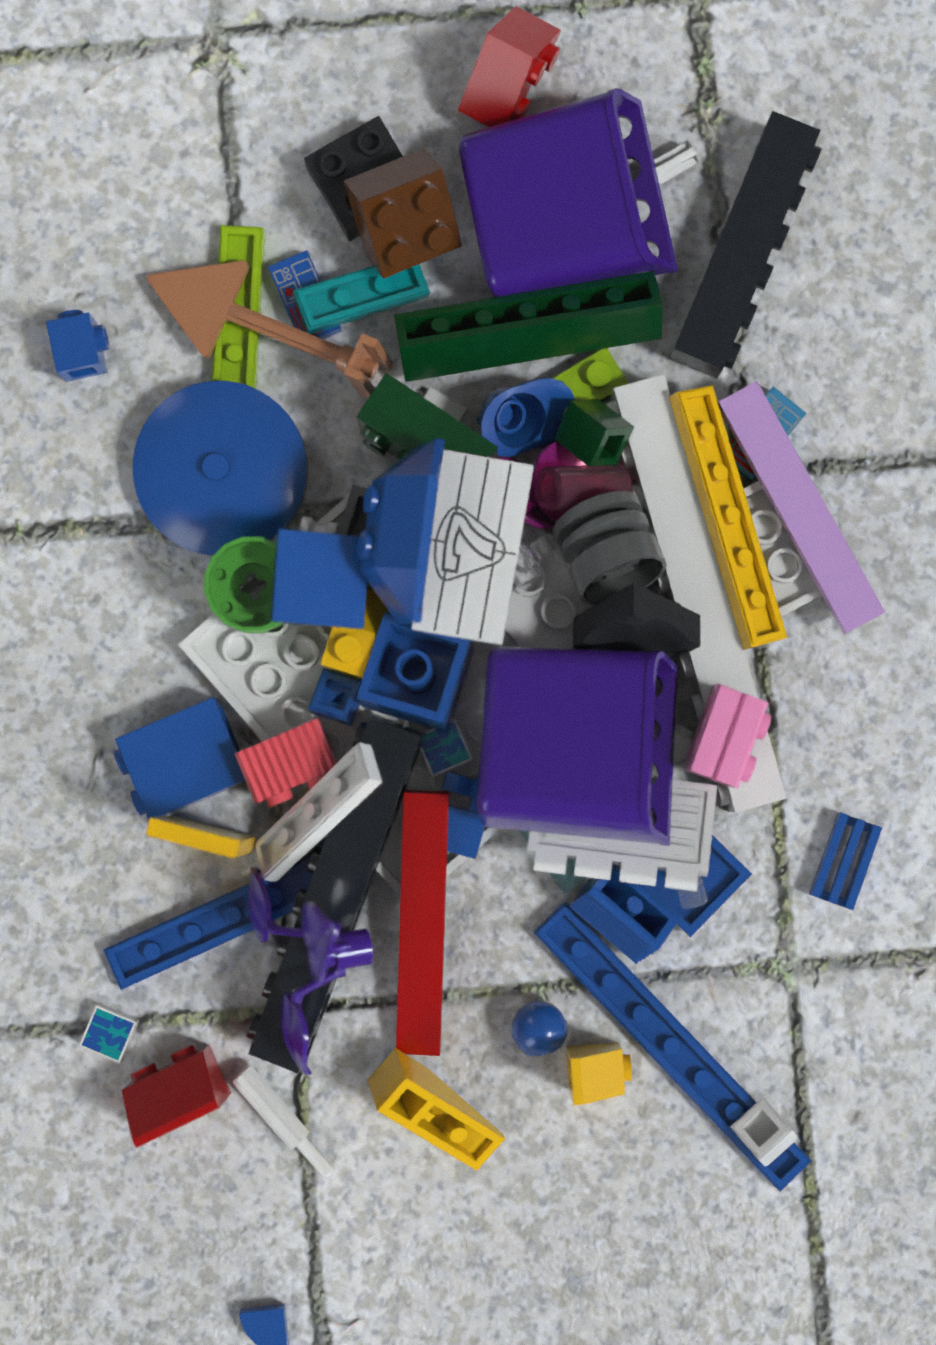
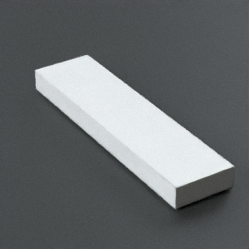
[255,742,382,882]

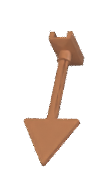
[147,261,393,399]

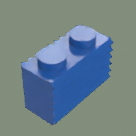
[569,865,678,964]

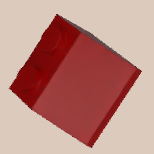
[121,1043,232,1148]

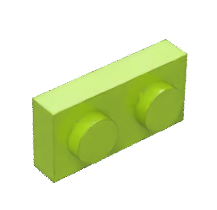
[553,348,629,402]

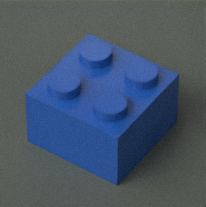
[356,613,474,732]

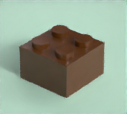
[344,148,462,279]

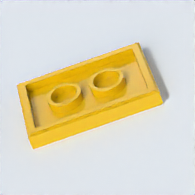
[146,815,257,858]

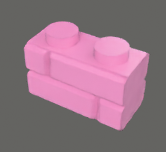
[682,684,772,788]

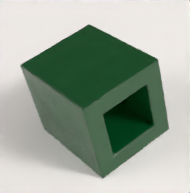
[554,399,634,467]

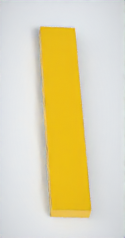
[669,385,788,650]

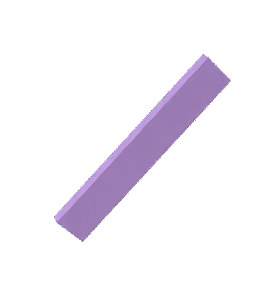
[718,381,885,634]

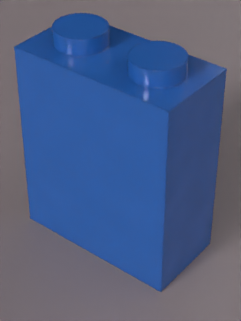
[114,697,246,821]

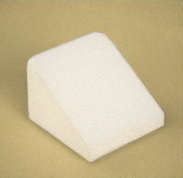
[730,1097,798,1167]

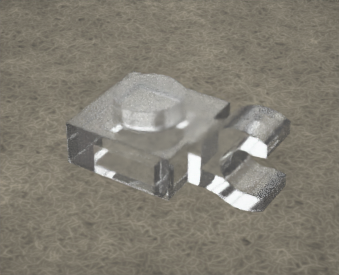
[512,533,560,592]

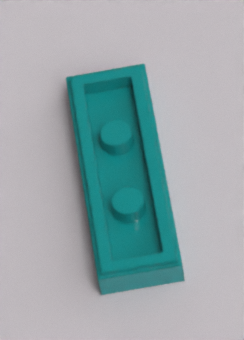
[293,264,430,334]

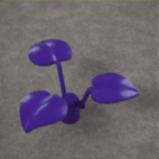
[248,867,373,1075]

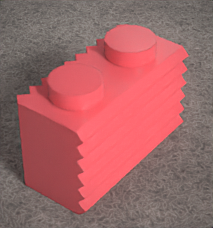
[235,718,338,808]

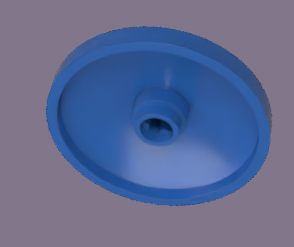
[133,381,308,556]

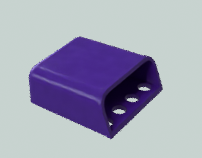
[458,88,678,298]
[477,647,678,846]

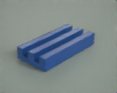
[809,812,882,910]

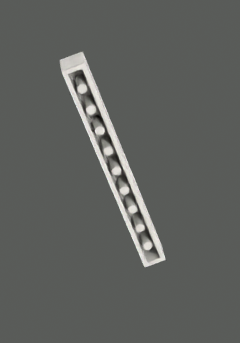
[606,374,787,813]

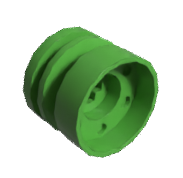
[204,537,283,633]

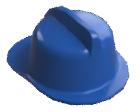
[476,378,575,457]

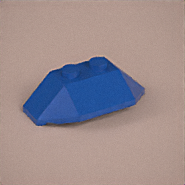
[357,438,445,624]

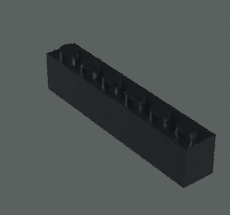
[670,111,822,378]

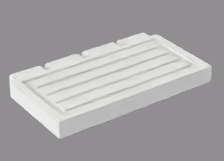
[527,777,717,892]

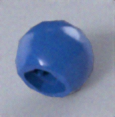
[512,1001,567,1056]

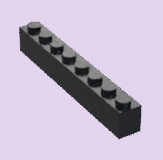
[247,715,426,1074]

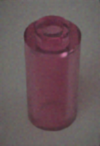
[535,464,633,511]

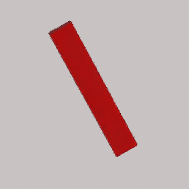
[396,790,449,1056]

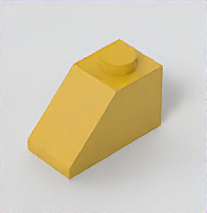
[321,589,389,679]
[566,1042,632,1105]

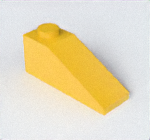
[367,1048,505,1171]

